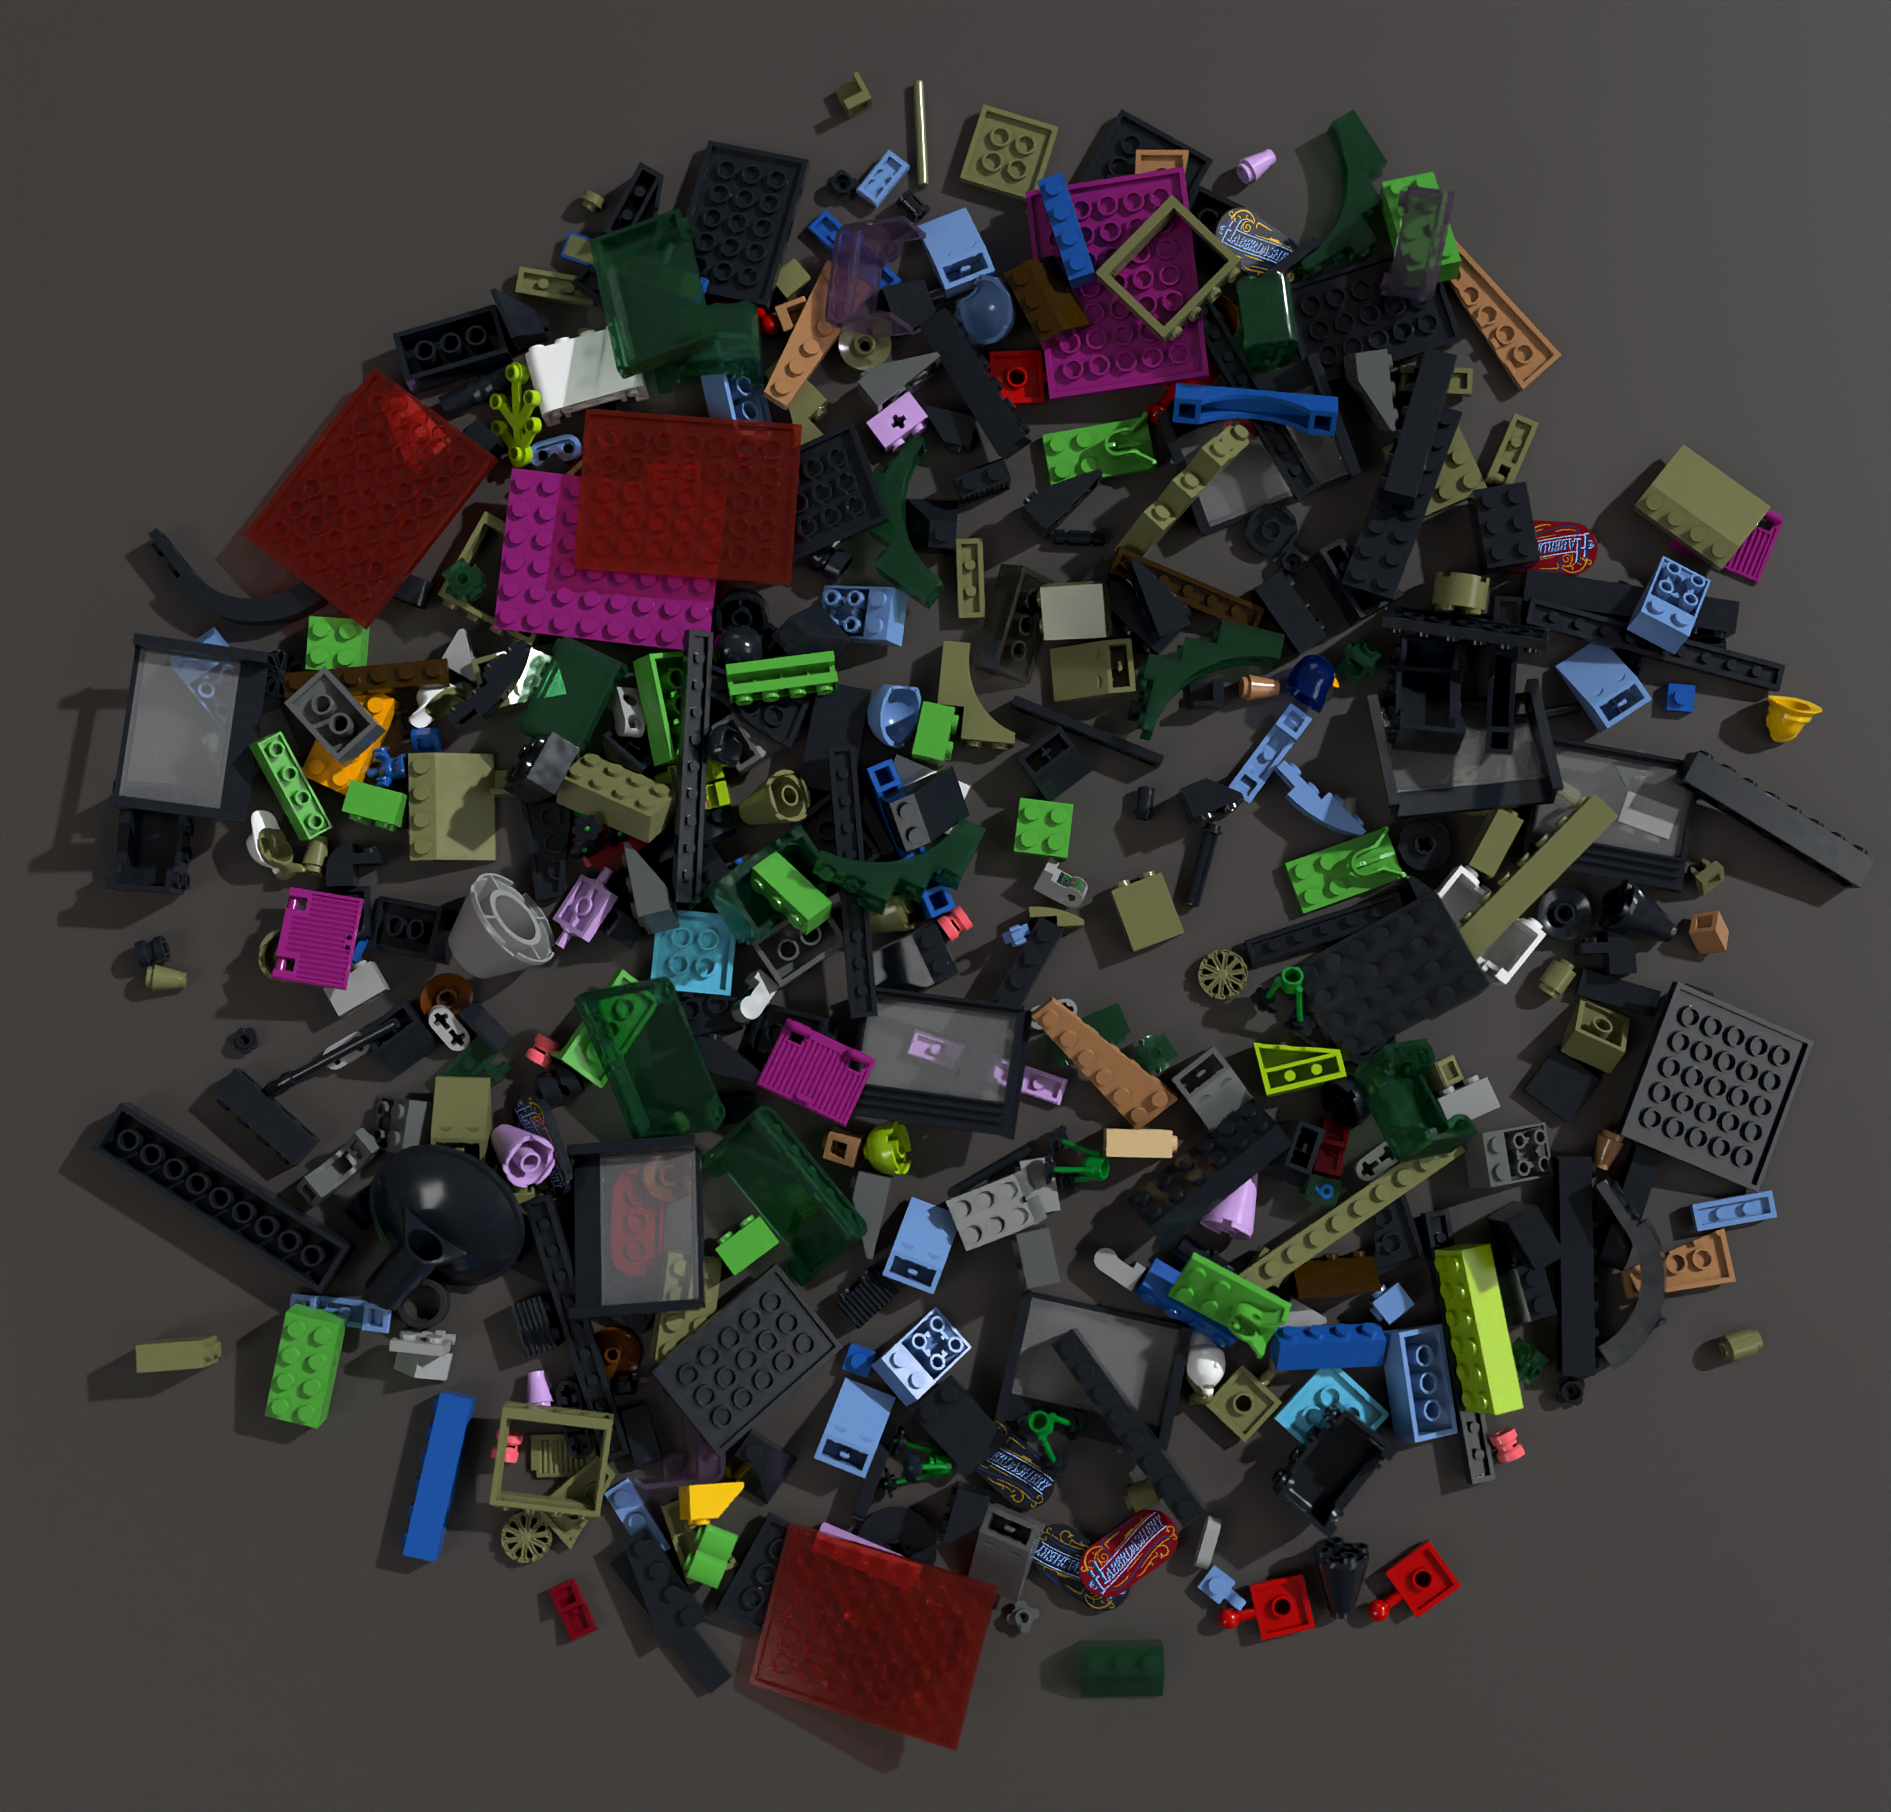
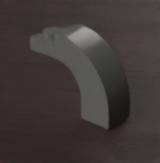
[296,1127,380,1209]

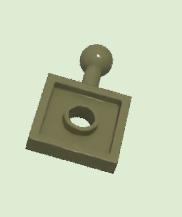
[1205,1358,1288,1442]

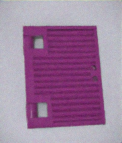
[1669,510,1785,584]
[272,887,364,991]
[756,1018,876,1127]

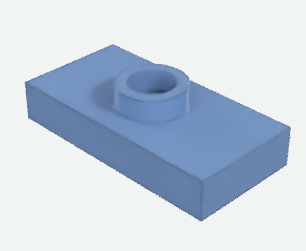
[856,150,910,209]

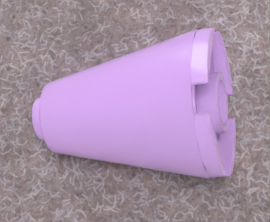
[490,1124,555,1188]
[1200,1173,1258,1240]

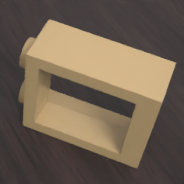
[1103,1128,1177,1158]

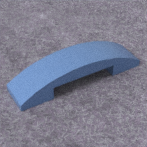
[1228,703,1312,804]
[289,1293,392,1333]

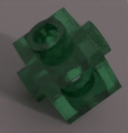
[441,557,487,604]
[1336,638,1382,685]
[1134,1032,1178,1074]
[1511,1337,1549,1386]

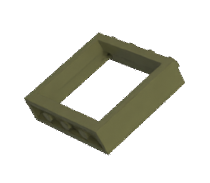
[1095,195,1242,345]
[438,511,543,647]
[489,1401,614,1520]

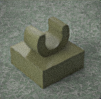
[1690,858,1725,896]

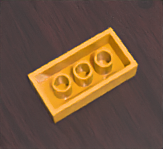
[302,694,401,795]

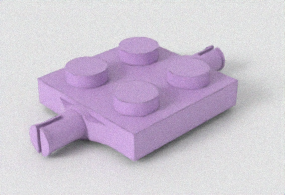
[553,866,618,949]

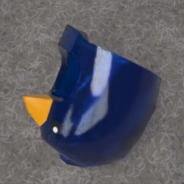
[1285,654,1340,714]

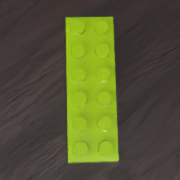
[1434,1244,1524,1415]

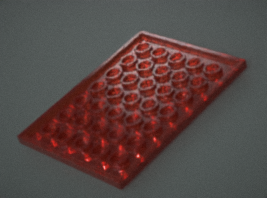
[243,367,499,630]
[574,409,802,586]
[749,1522,999,1751]

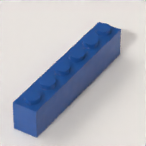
[400,1390,477,1562]

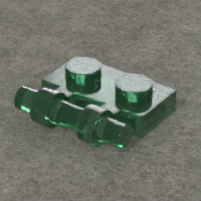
[440,1036,512,1088]

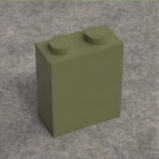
[1037,580,1113,641]
[1461,808,1524,882]
[1110,870,1184,953]
[135,1335,222,1373]

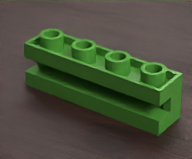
[725,651,838,706]
[249,731,332,841]

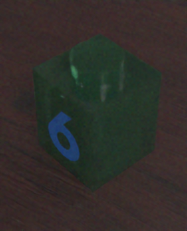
[1298,1174,1342,1207]

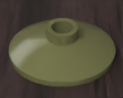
[838,318,891,371]

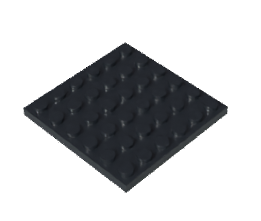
[1616,981,1815,1192]

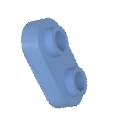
[531,434,582,468]

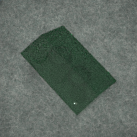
[1080,1640,1164,1697]

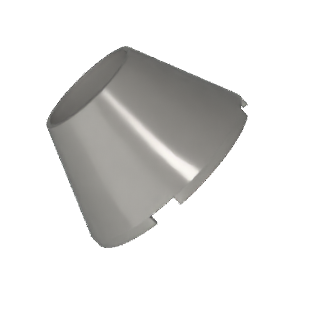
[448,873,555,979]

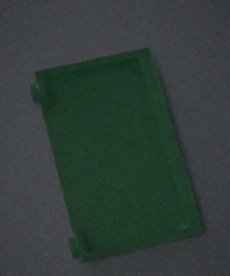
[589,208,719,379]
[574,976,725,1139]
[702,1106,867,1287]

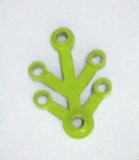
[490,362,542,468]

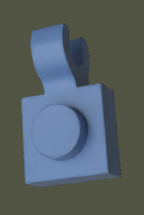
[1001,923,1031,947]
[1197,1564,1246,1611]

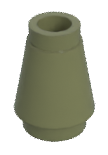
[301,835,329,876]
[145,964,187,991]

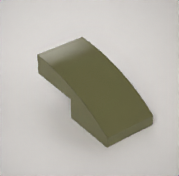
[1028,907,1084,929]

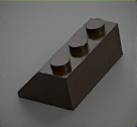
[1003,255,1091,351]
[1290,1250,1381,1299]

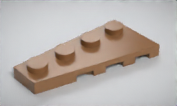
[1621,1228,1736,1299]

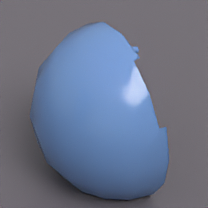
[956,274,1018,345]
[867,684,922,748]

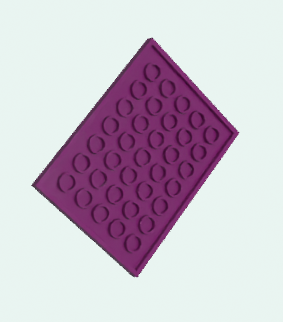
[1025,166,1210,401]
[493,468,727,651]

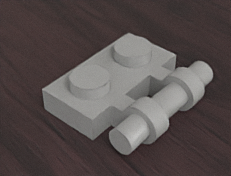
[389,1328,456,1357]

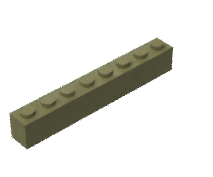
[1459,794,1619,960]

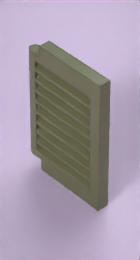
[531,1433,597,1478]

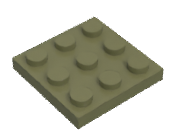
[960,104,1059,202]
[1381,425,1487,518]

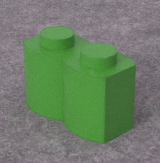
[683,1524,738,1588]

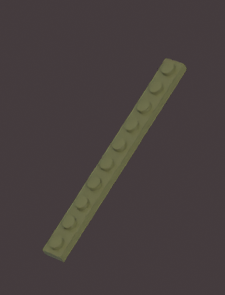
[1236,1129,1465,1290]

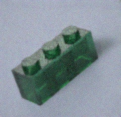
[1043,1002,1131,1067]

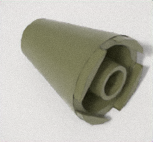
[739,770,811,825]
[838,878,916,934]

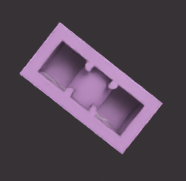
[866,391,928,454]

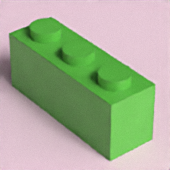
[750,851,832,935]

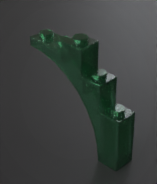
[1295,109,1388,280]
[869,434,945,610]
[1137,620,1285,741]
[813,818,986,915]

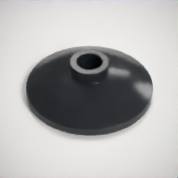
[1537,887,1592,941]

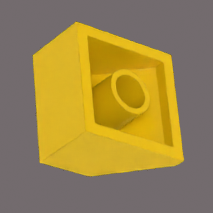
[678,1482,744,1525]

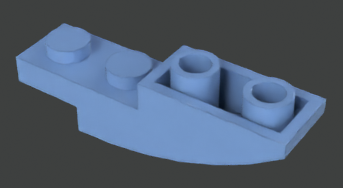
[1274,760,1366,837]

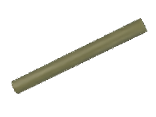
[913,81,929,187]

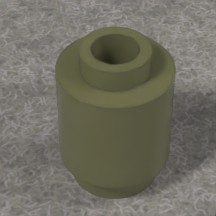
[1537,958,1576,999]
[1719,1328,1763,1362]
[1122,1478,1162,1513]

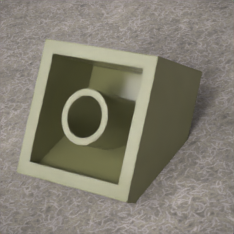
[1560,997,1630,1074]

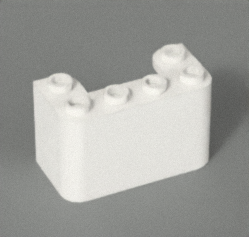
[525,323,649,427]
[1436,865,1546,986]

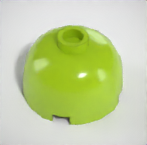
[863,1121,911,1175]

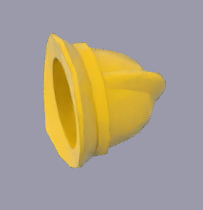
[1766,695,1822,742]

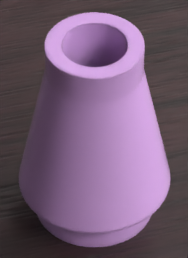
[1236,149,1276,184]
[526,1371,553,1406]

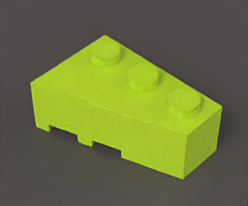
[1254,1043,1347,1098]

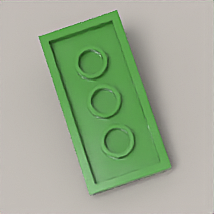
[1042,412,1157,485]
[1284,826,1407,914]
[551,968,662,1089]
[1168,1252,1291,1358]

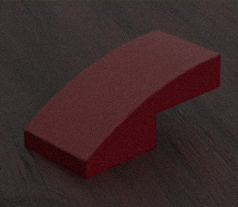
[1312,1117,1350,1180]
[549,1578,598,1641]

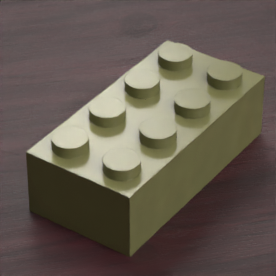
[556,752,676,843]
[650,1249,723,1362]

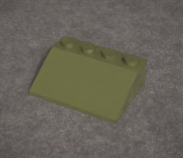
[1633,444,1771,572]
[408,752,496,863]

